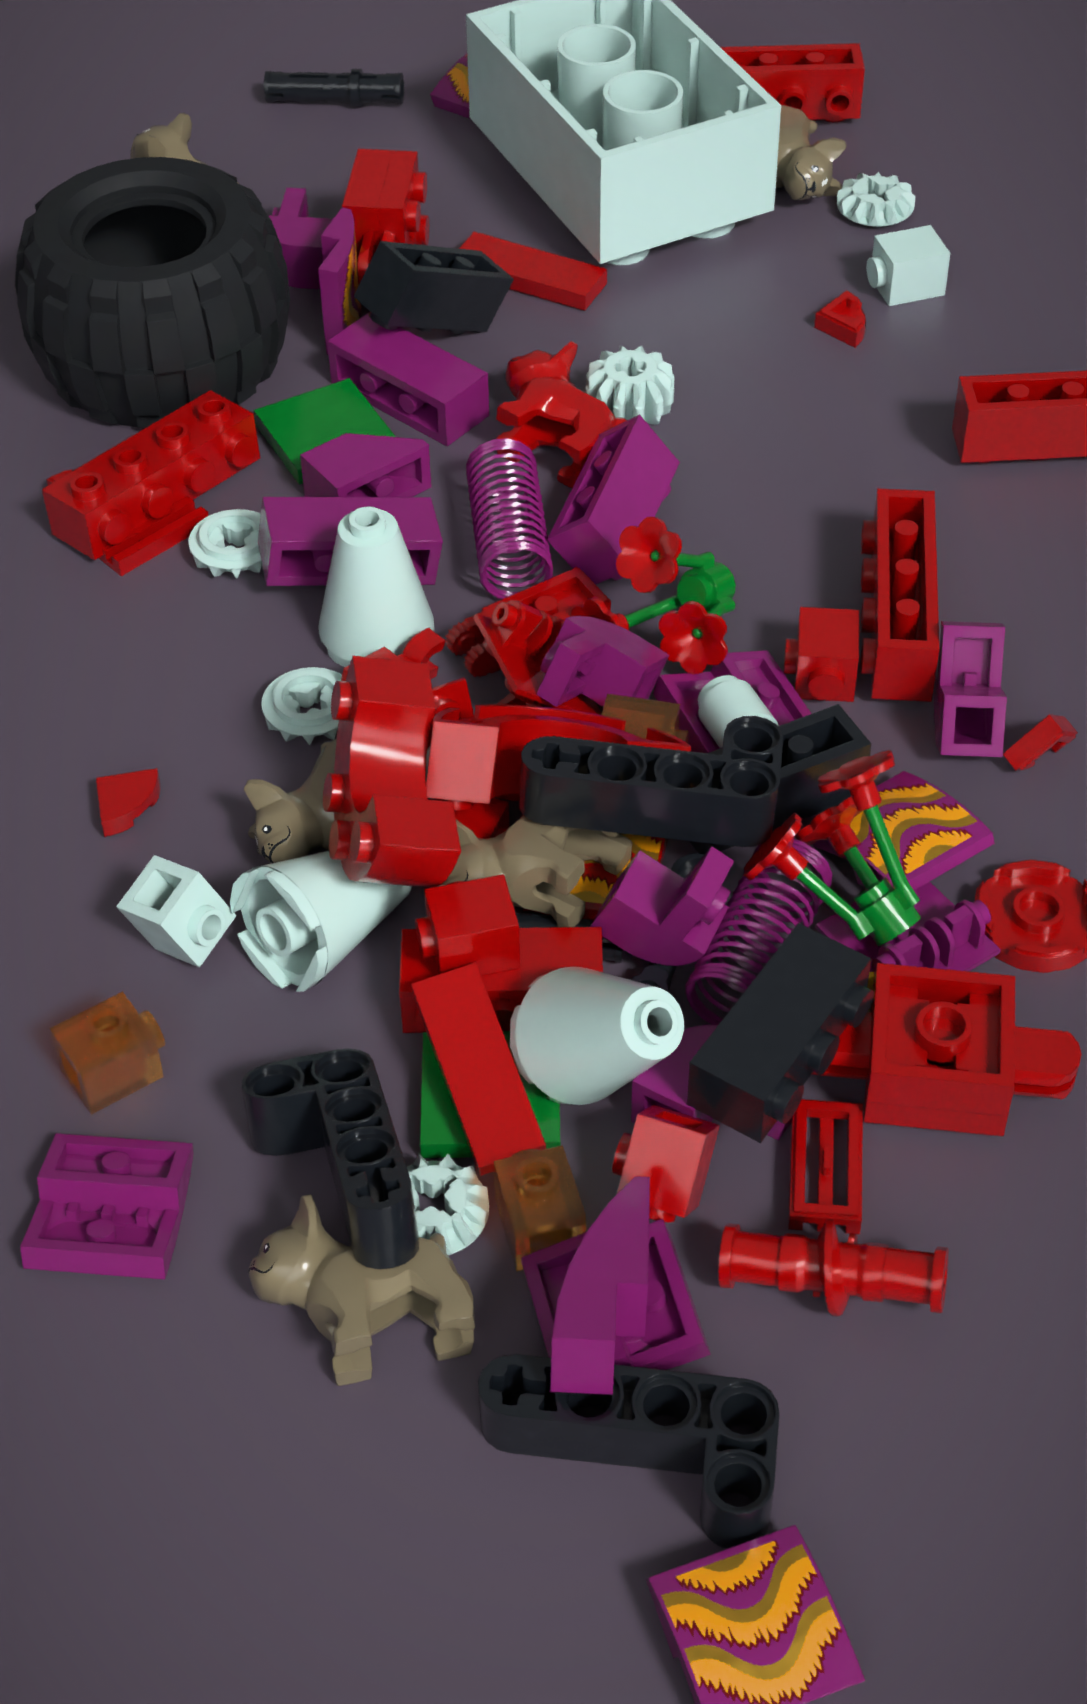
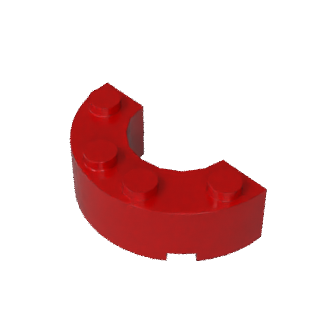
[323,655,461,887]
[426,704,691,810]

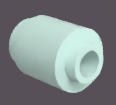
[698,675,779,748]

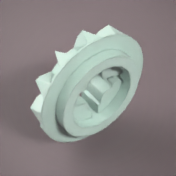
[837,172,915,227]
[189,509,262,578]
[261,667,342,745]
[407,1154,489,1255]

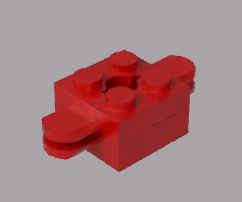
[342,148,430,285]
[811,963,1082,1137]

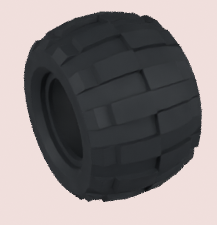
[15,157,290,428]

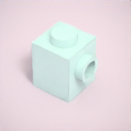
[866,225,950,306]
[116,855,237,968]

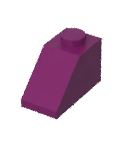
[300,433,432,497]

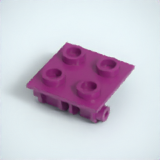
[815,882,1001,987]

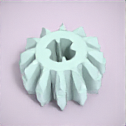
[585,345,674,425]

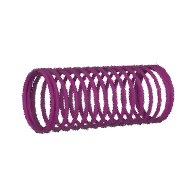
[466,438,553,599]
[685,839,833,1025]

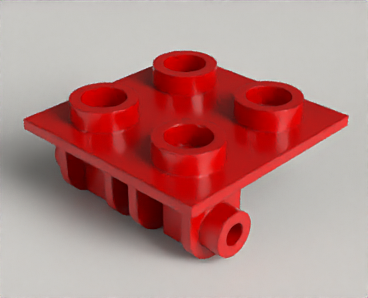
[473,600,602,715]

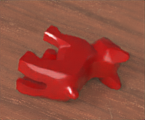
[496,341,627,488]

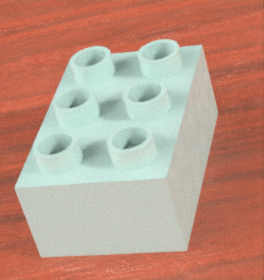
[466,0,781,265]

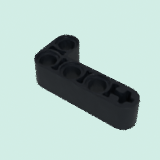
[519,716,783,847]
[242,1048,419,1269]
[478,1354,780,1549]

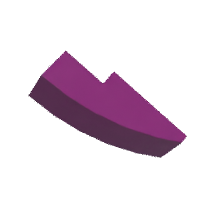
[550,1176,650,1395]

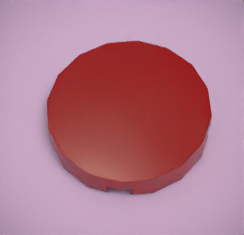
[974,859,1087,973]

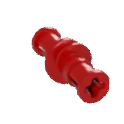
[718,1218,948,1316]

